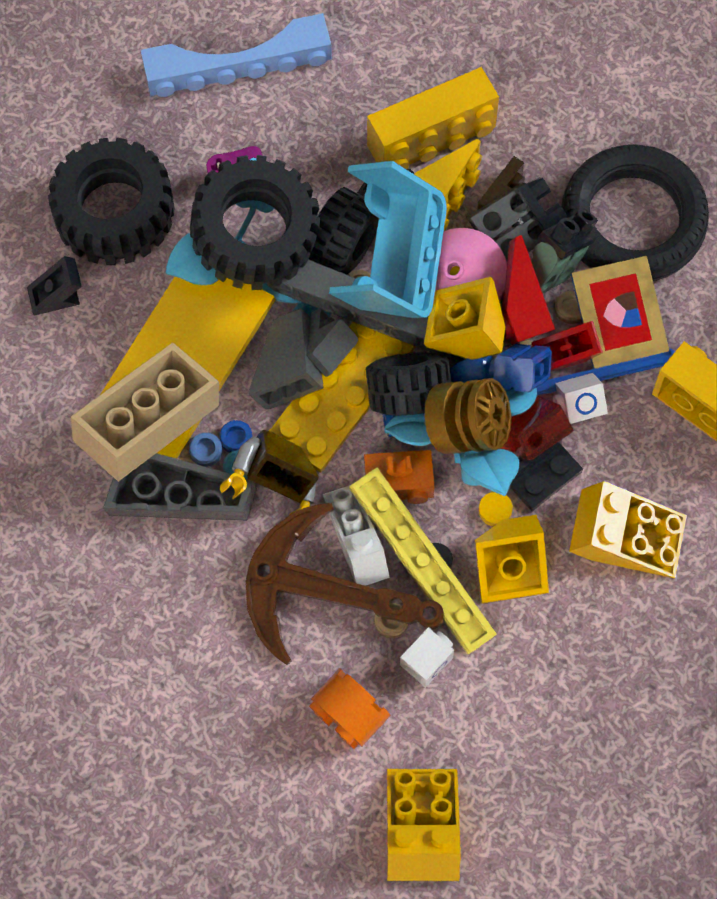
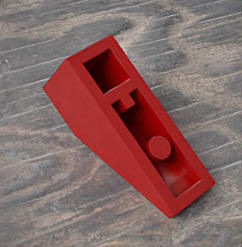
[501,235,555,345]

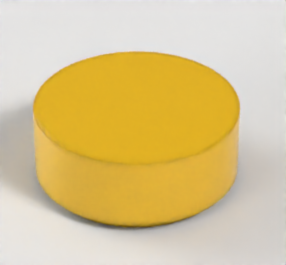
[479,492,513,526]

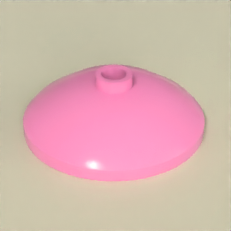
[435,228,507,303]

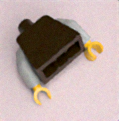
[220,430,319,515]

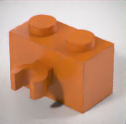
[364,450,435,504]

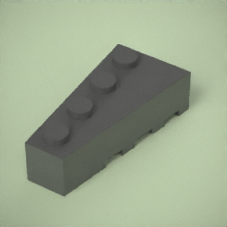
[103,453,257,521]

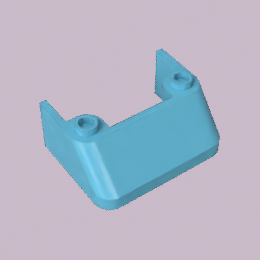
[329,161,447,318]

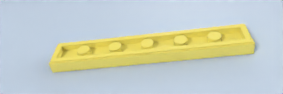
[349,467,497,655]

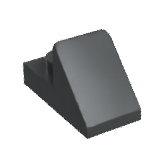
[307,309,358,377]

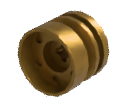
[424,378,511,454]

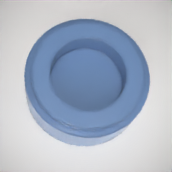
[189,433,223,467]

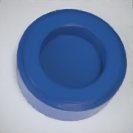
[219,420,253,453]

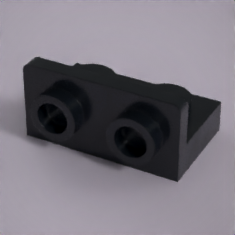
[510,434,583,512]

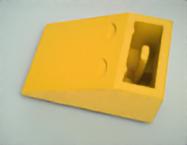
[414,139,482,231]
[569,481,687,578]
[387,769,461,881]

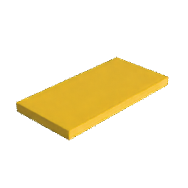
[100,277,276,459]

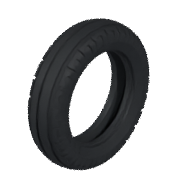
[561,144,709,281]

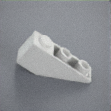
[323,485,390,586]

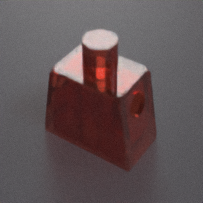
[500,395,574,460]

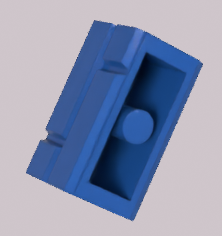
[489,344,552,392]

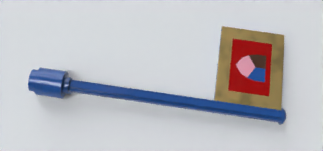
[382,256,675,437]

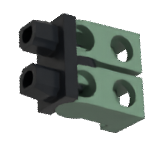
[531,208,598,293]

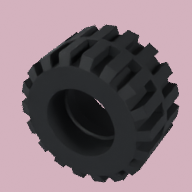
[309,187,379,275]
[365,352,451,416]

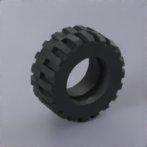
[48,138,175,265]
[190,155,320,290]

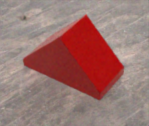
[531,321,603,372]

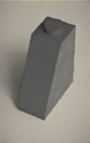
[249,308,323,409]

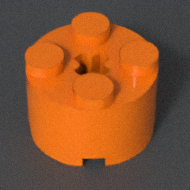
[309,668,391,749]

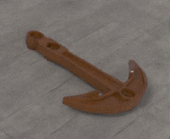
[245,503,444,665]

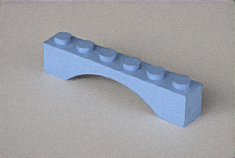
[141,13,332,97]

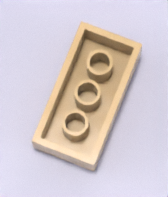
[71,343,219,482]

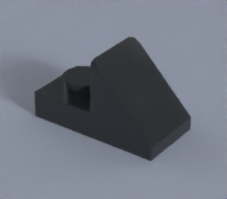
[27,256,82,316]

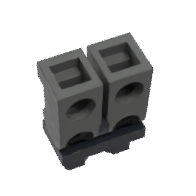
[466,177,567,261]

